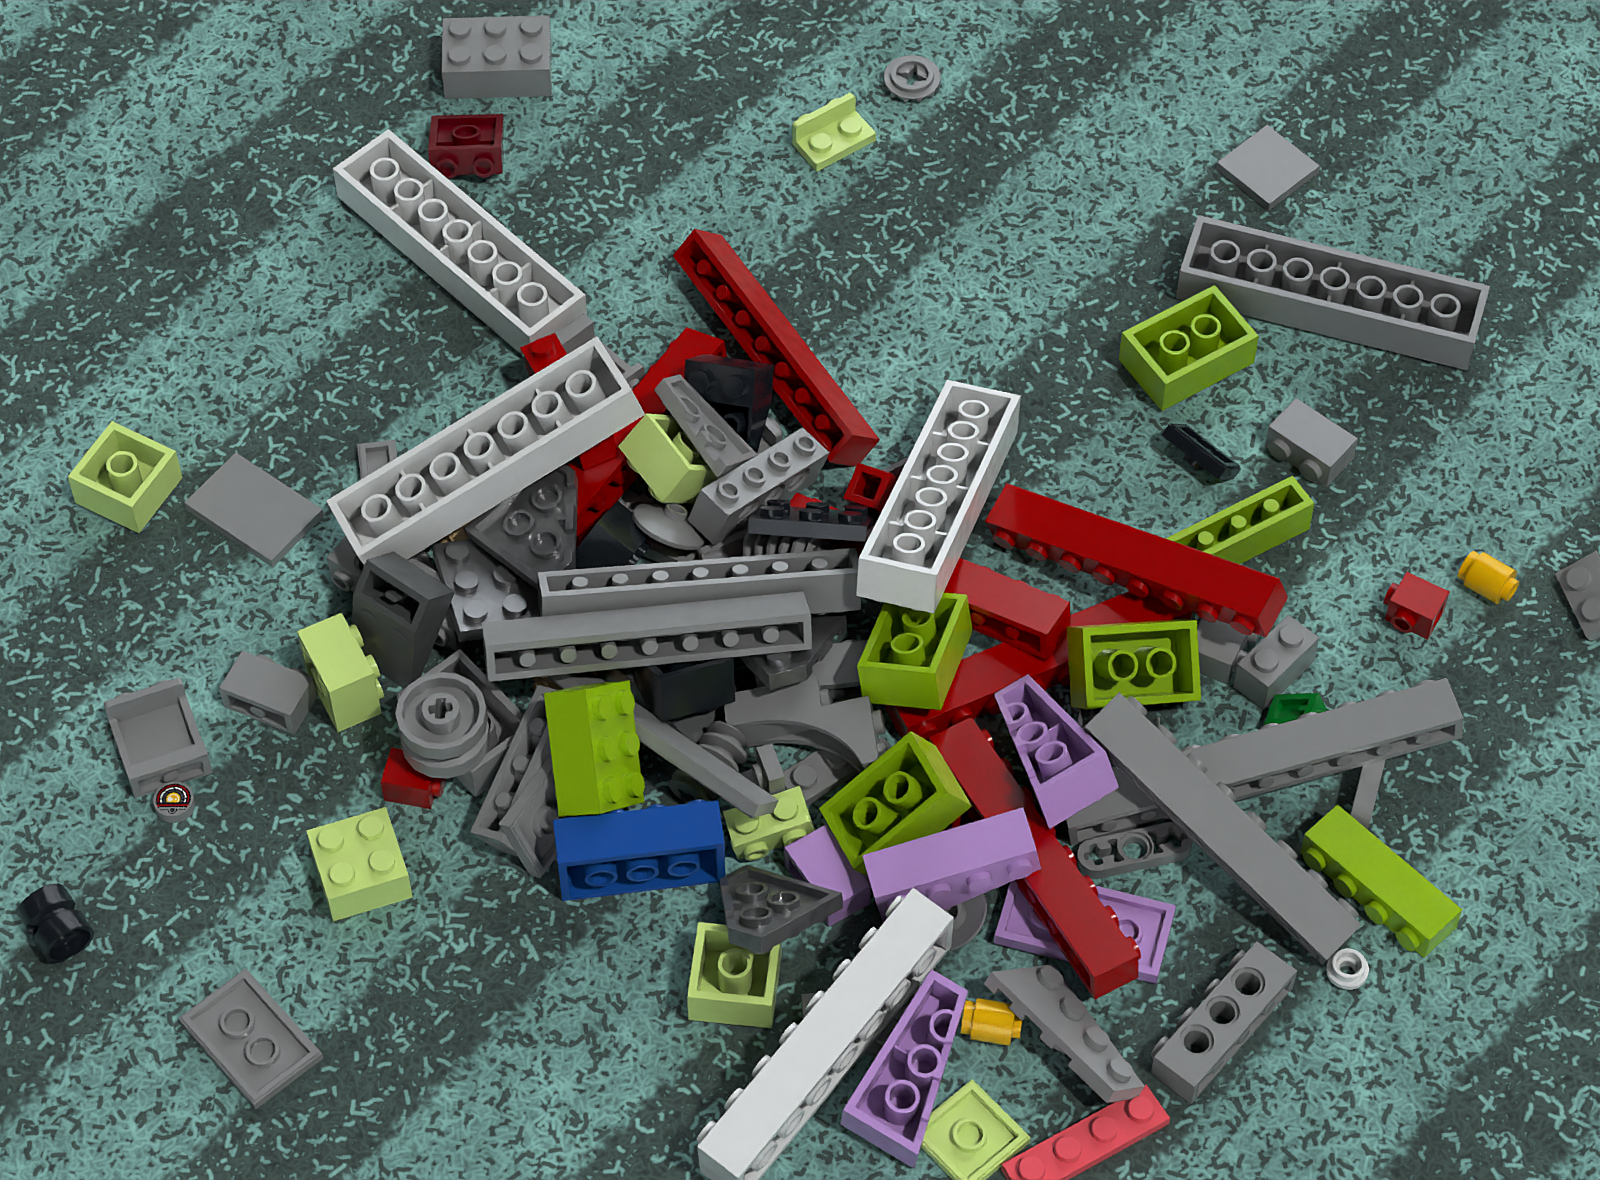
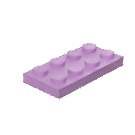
[994,880,1176,984]

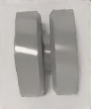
[395,672,491,779]

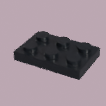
[748,499,879,542]

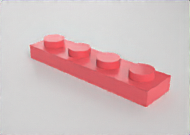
[1001,1085,1170,1180]

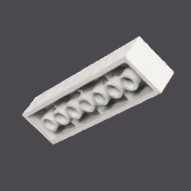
[333,129,587,355]
[327,337,645,565]
[856,380,1021,613]
[697,888,954,1180]

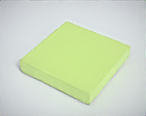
[921,1079,1031,1180]

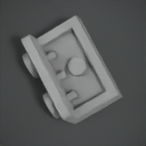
[1555,551,1600,641]

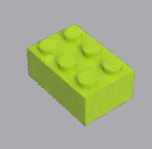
[1119,285,1259,411]
[857,593,973,710]
[1067,619,1201,709]
[544,680,645,817]
[819,731,972,876]

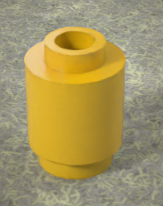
[1457,551,1519,604]
[960,998,1023,1046]

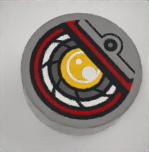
[153,781,196,823]

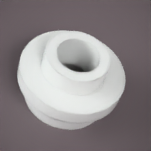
[1326,948,1369,990]

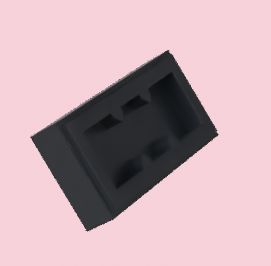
[1162,424,1241,480]

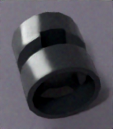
[18,883,94,963]

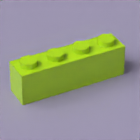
[1165,476,1315,564]
[1300,804,1463,958]

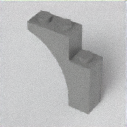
[724,675,888,773]

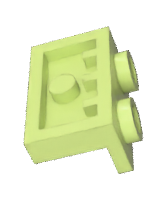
[792,93,876,172]
[723,786,815,861]

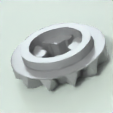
[884,55,941,103]

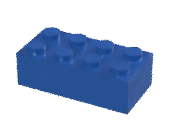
[553,799,725,901]

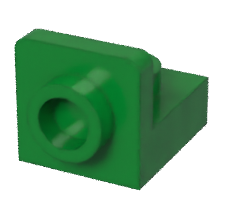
[1264,693,1329,725]

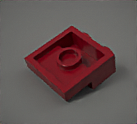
[428,114,504,179]

